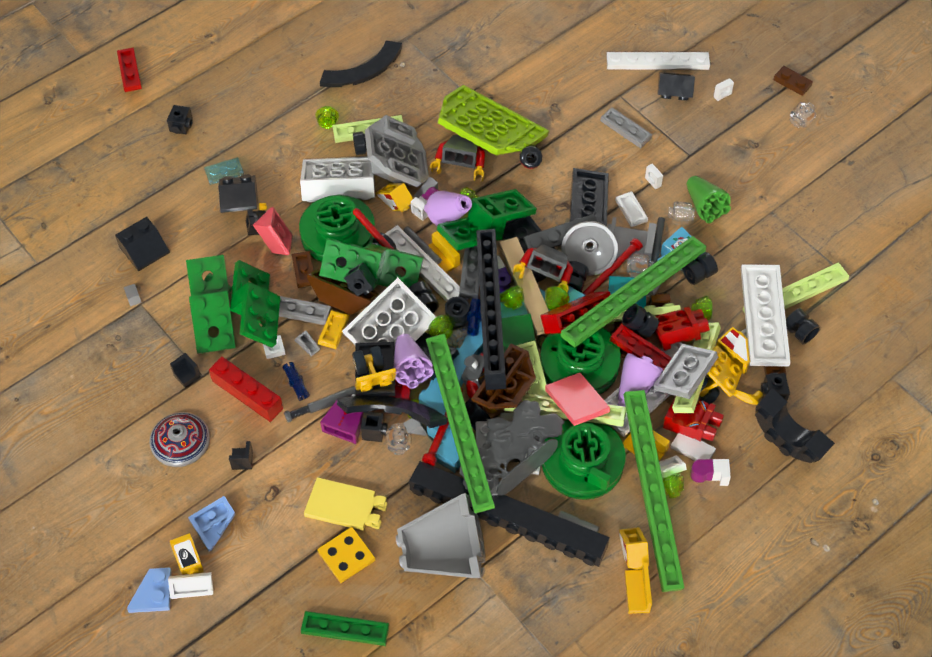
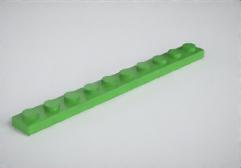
[561,236,707,348]
[426,334,495,513]
[623,390,685,592]

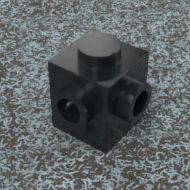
[167,105,193,135]
[344,262,377,296]
[761,372,790,401]
[361,412,388,442]

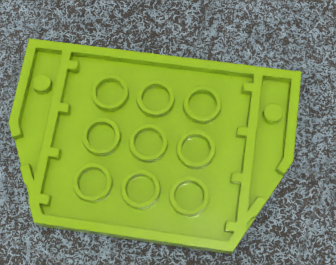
[438,85,549,155]

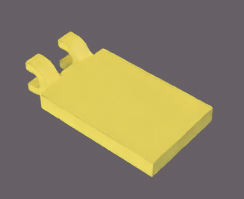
[304,477,388,531]

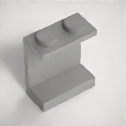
[608,217,657,264]

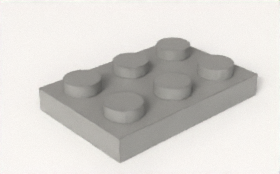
[654,344,718,399]

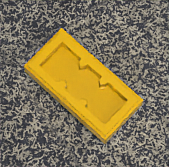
[318,310,349,349]

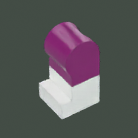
[411,187,439,221]
[690,459,731,486]

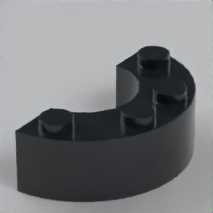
[755,388,835,463]

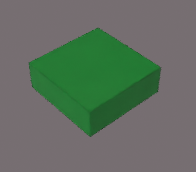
[587,467,611,491]

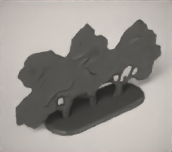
[459,400,564,496]

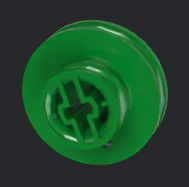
[299,195,375,262]
[540,327,621,395]
[542,419,626,500]

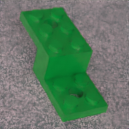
[437,189,537,251]
[319,238,424,290]
[186,255,236,354]
[230,260,280,348]

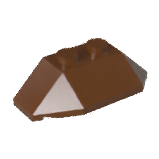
[307,269,380,315]
[472,344,536,409]

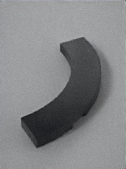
[320,40,402,87]
[337,395,448,428]

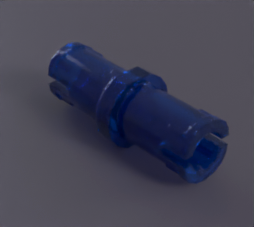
[467,299,482,336]
[282,362,310,401]

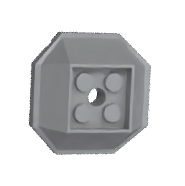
[365,115,429,187]

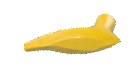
[734,390,763,405]

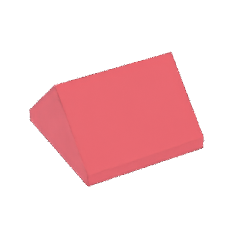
[253,207,292,255]

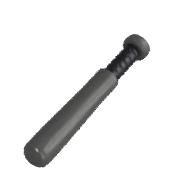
[284,386,355,423]

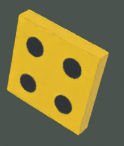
[317,527,376,584]

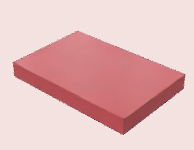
[545,373,610,426]

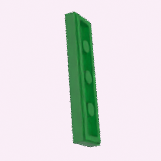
[301,611,389,646]

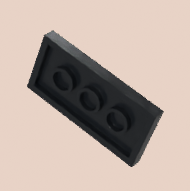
[569,168,609,226]
[502,216,555,283]

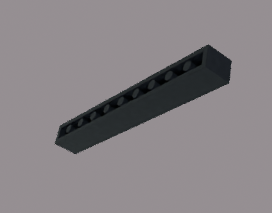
[476,229,506,390]
[409,461,610,567]

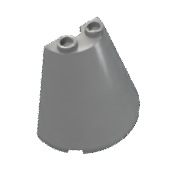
[396,493,485,578]

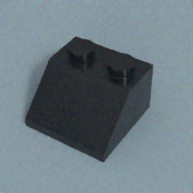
[657,72,695,100]
[218,174,258,213]
[115,217,170,272]

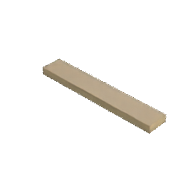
[499,237,549,336]

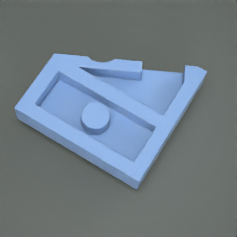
[188,496,235,552]
[127,568,172,613]

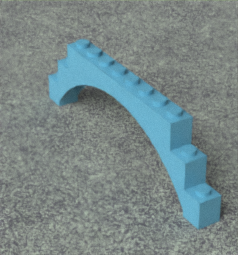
[418,286,585,473]

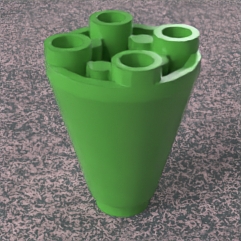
[686,176,731,223]

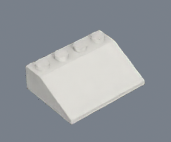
[300,157,375,202]
[342,278,438,345]

